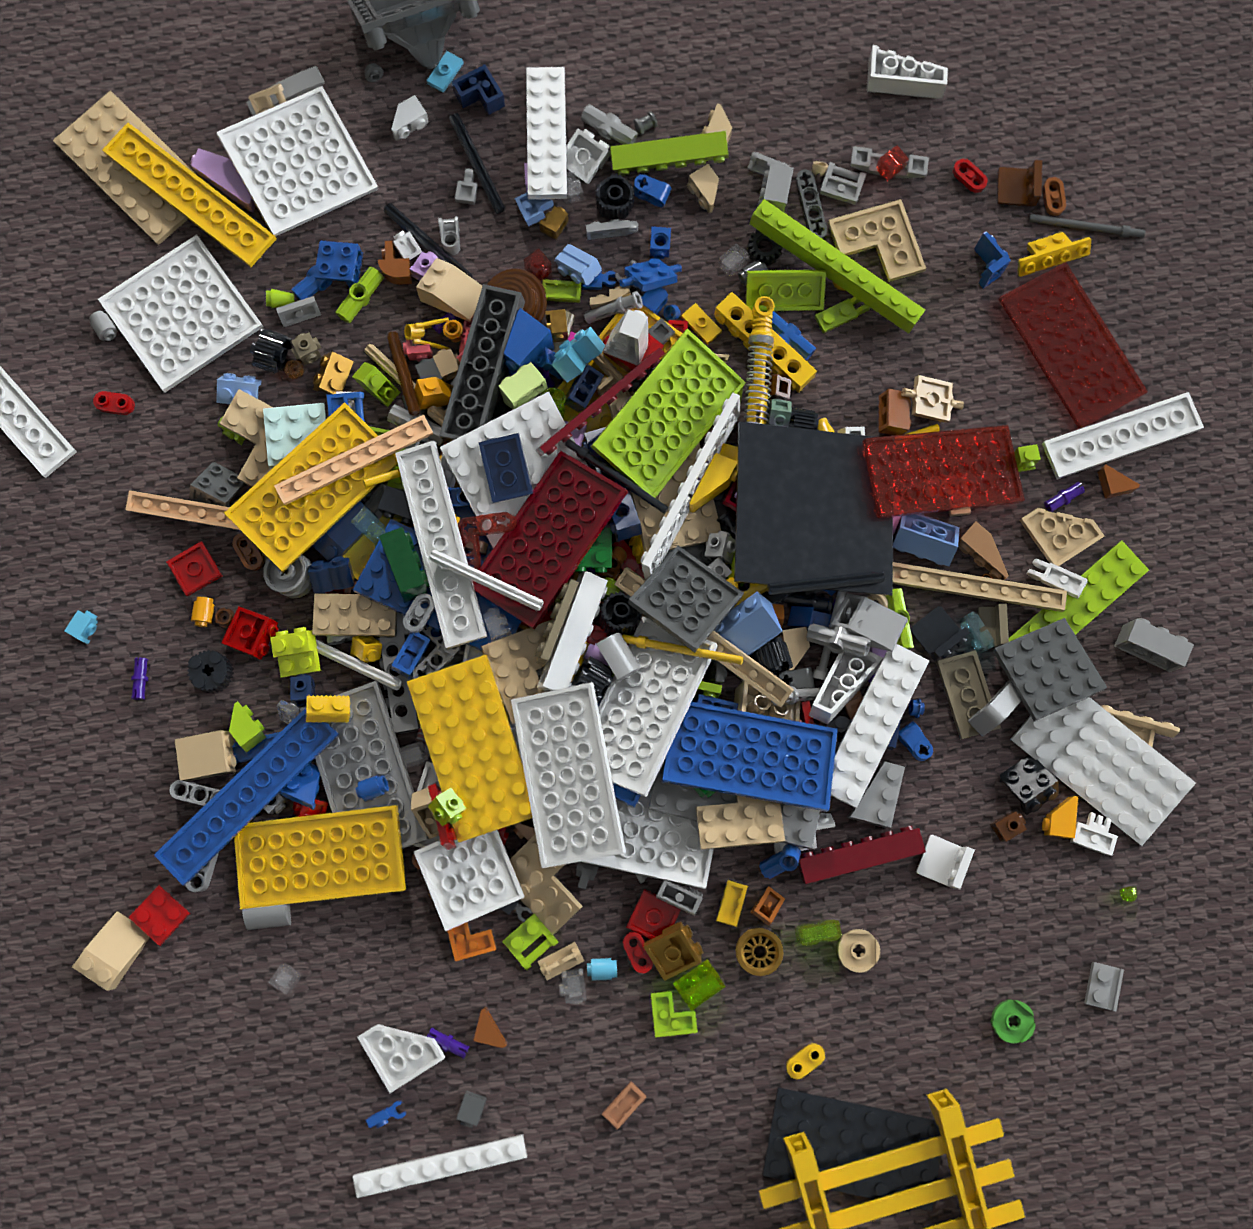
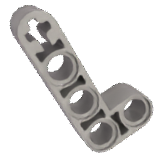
[968,680,1022,737]

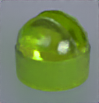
[1119,886,1138,902]

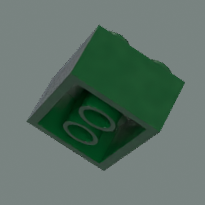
[379,527,430,603]

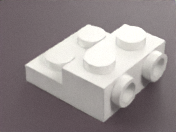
[566,129,611,184]

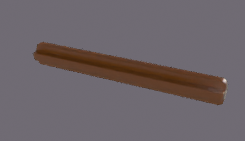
[387,331,420,415]

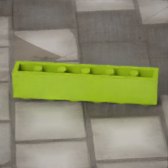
[610,131,729,176]

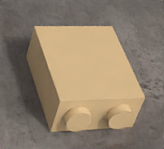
[175,730,237,781]

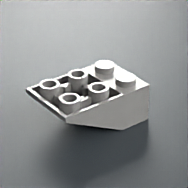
[831,593,908,652]

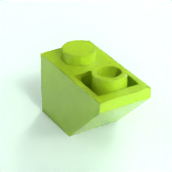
[352,362,400,407]
[229,701,266,753]

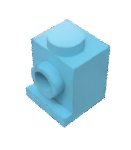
[64,610,98,644]

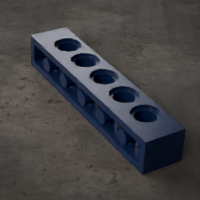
[582,427,642,541]

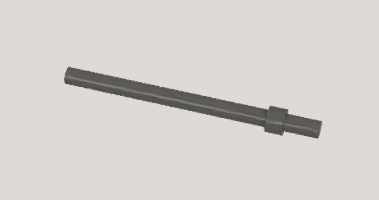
[1029,214,1146,238]

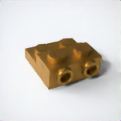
[644,921,703,981]

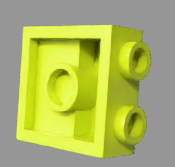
[270,627,321,677]

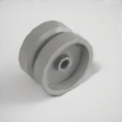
[264,555,312,598]

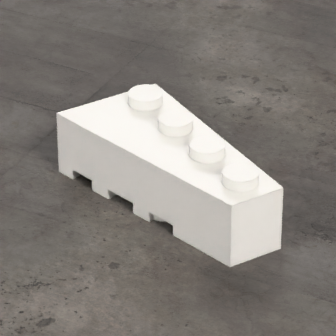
[867,45,948,99]
[603,309,649,365]
[809,651,883,725]

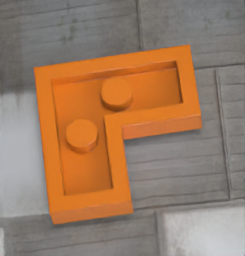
[448,922,497,961]

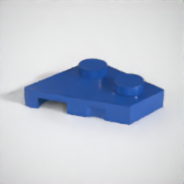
[280,763,321,809]

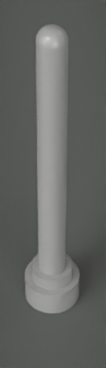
[813,591,846,680]

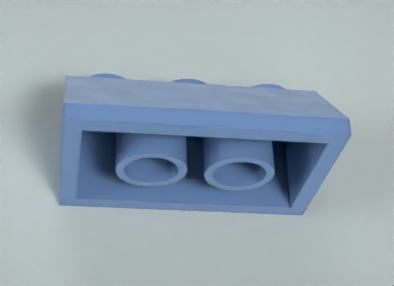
[893,509,960,566]
[714,591,783,656]

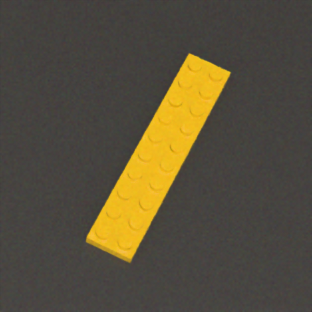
[102,122,276,267]

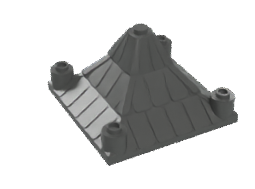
[347,0,480,69]

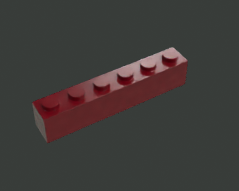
[798,825,926,884]

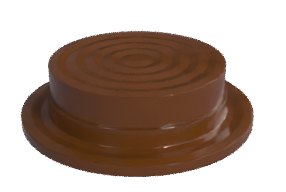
[487,269,547,323]

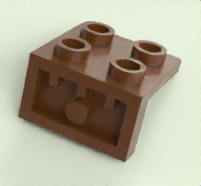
[997,160,1042,207]

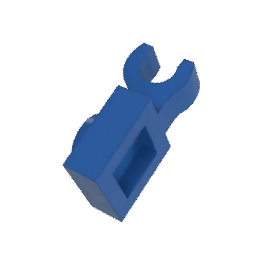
[366,1100,407,1128]

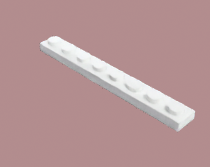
[353,1134,527,1198]

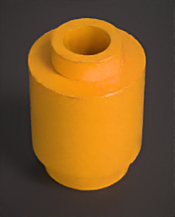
[191,597,215,627]

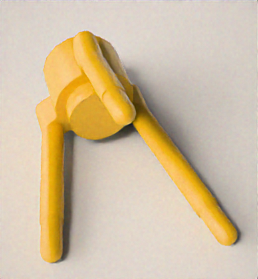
[404,318,450,350]

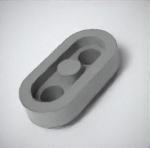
[403,593,435,633]

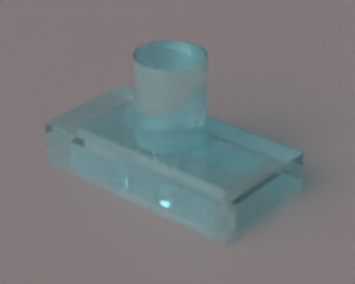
[351,507,386,546]

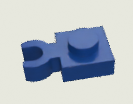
[582,269,615,290]

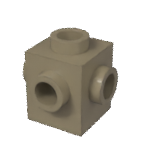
[291,332,322,366]

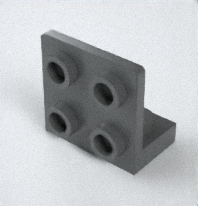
[189,462,245,507]

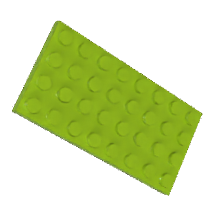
[590,329,746,498]

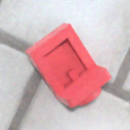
[403,339,433,362]

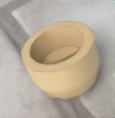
[812,161,828,177]

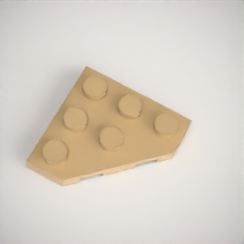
[1020,508,1104,566]

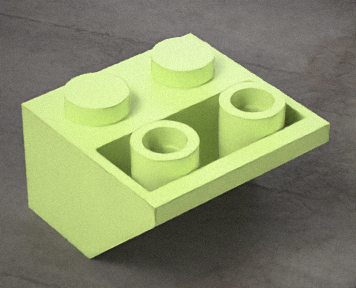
[498,362,548,410]

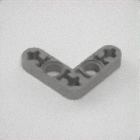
[413,620,461,679]

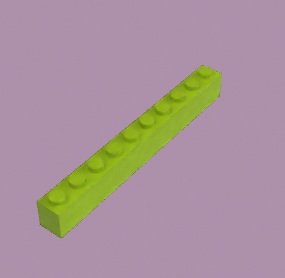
[749,199,925,334]

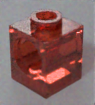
[876,145,909,181]

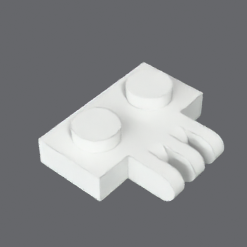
[1070,812,1118,856]

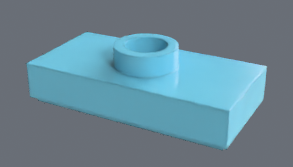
[427,51,463,93]

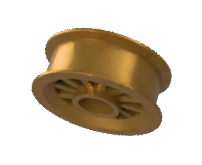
[736,928,783,976]

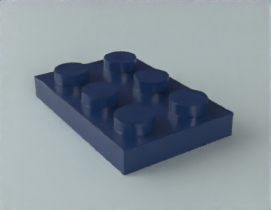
[478,433,534,503]

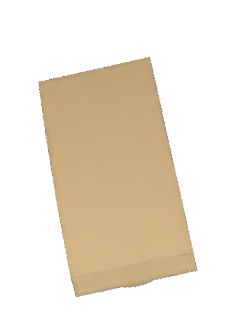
[590,287,632,310]

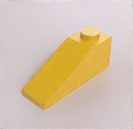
[689,453,737,513]

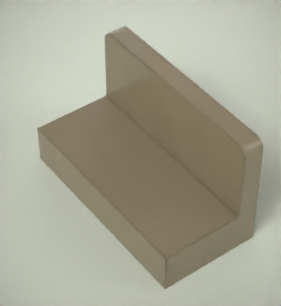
[978,604,1009,647]

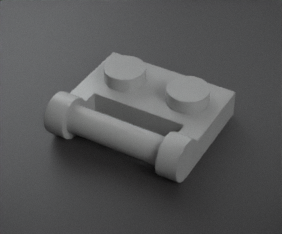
[819,162,866,205]

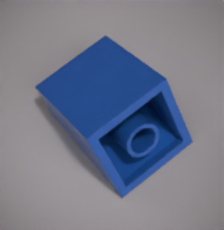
[504,308,555,376]

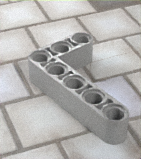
[170,780,220,892]

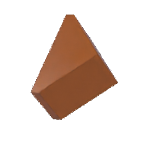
[1097,464,1140,499]
[750,886,785,926]
[473,1007,508,1048]

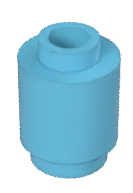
[587,958,617,980]

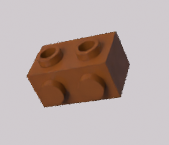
[879,389,911,436]

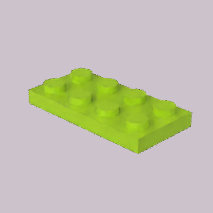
[746,270,826,311]

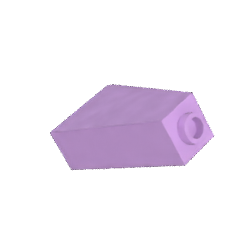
[191,148,256,212]

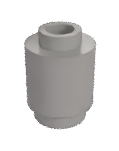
[89,311,118,341]

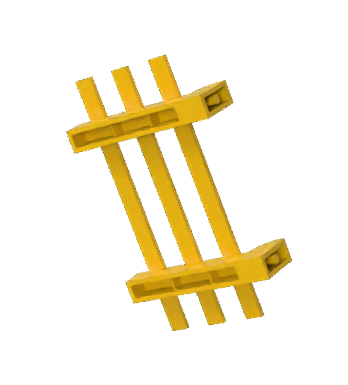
[759,1089,1025,1229]

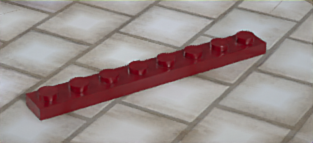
[535,348,665,457]

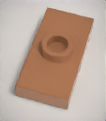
[602,1081,647,1130]

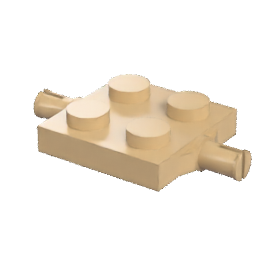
[901,375,964,423]

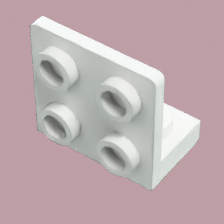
[916,835,975,889]

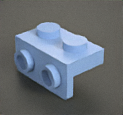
[216,373,261,404]

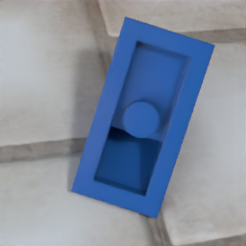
[787,606,831,631]

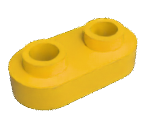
[786,1043,825,1079]

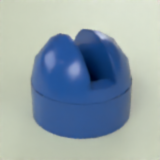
[663,305,681,320]

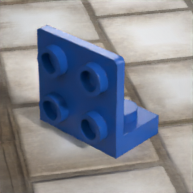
[974,231,1011,289]
[314,241,363,288]

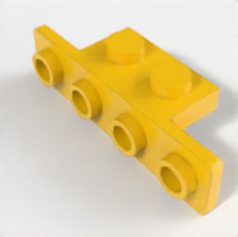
[1018,232,1092,277]

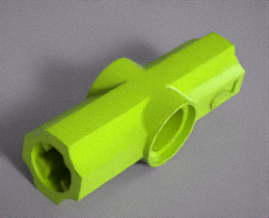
[335,267,384,324]
[884,588,914,649]

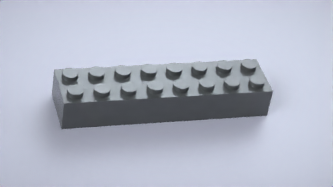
[439,284,525,443]

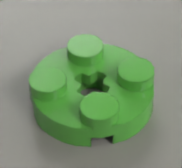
[991,999,1035,1043]

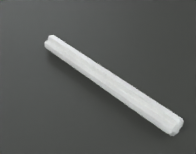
[429,550,544,611]
[316,640,402,690]

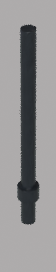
[565,439,669,514]

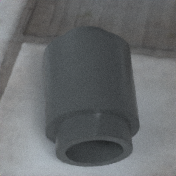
[738,260,768,287]

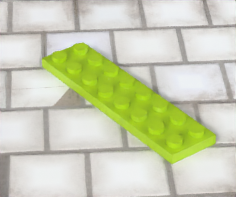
[1009,541,1149,642]

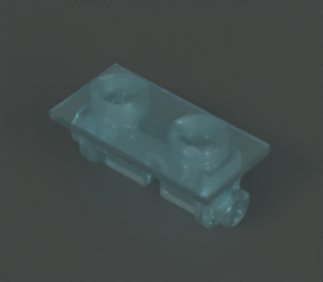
[960,611,995,654]

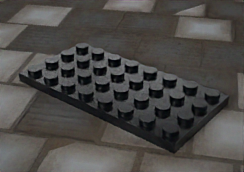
[762,1087,941,1211]

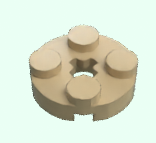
[837,929,880,972]

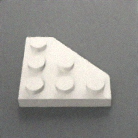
[358,1024,446,1093]

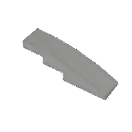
[246,66,325,116]

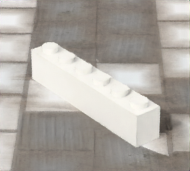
[537,571,608,692]

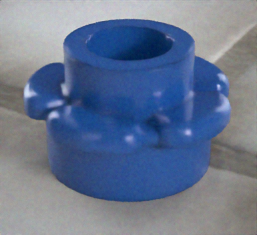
[908,698,925,718]

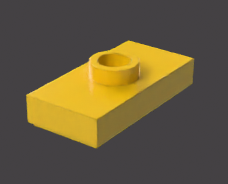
[681,303,722,345]
[716,880,748,927]

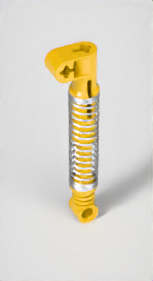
[744,296,775,424]

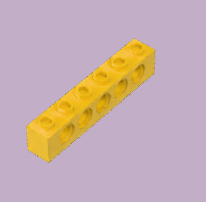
[714,292,817,393]

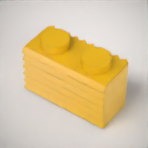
[306,695,350,722]

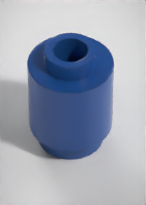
[356,775,389,802]

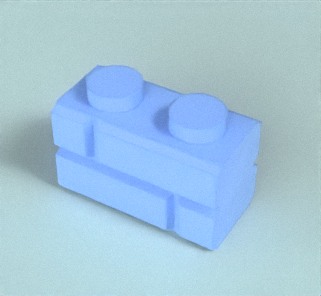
[555,244,602,285]

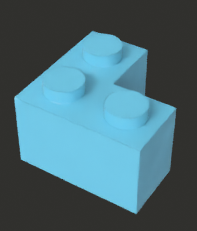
[552,327,605,383]

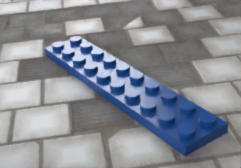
[154,708,339,885]

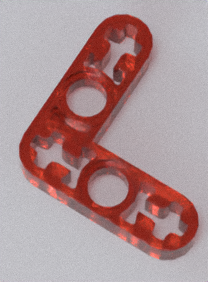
[457,512,517,570]

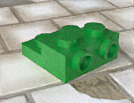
[574,528,612,573]

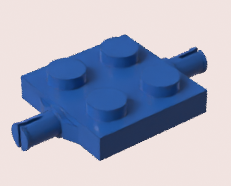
[619,258,682,292]

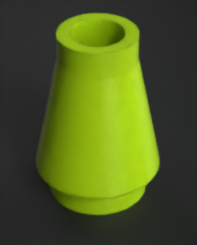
[266,289,294,308]

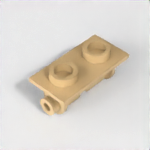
[538,942,584,980]

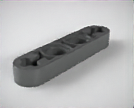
[796,169,827,239]

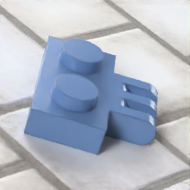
[515,192,554,226]

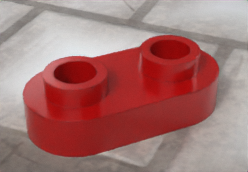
[953,159,987,193]
[93,391,135,415]
[623,932,653,973]

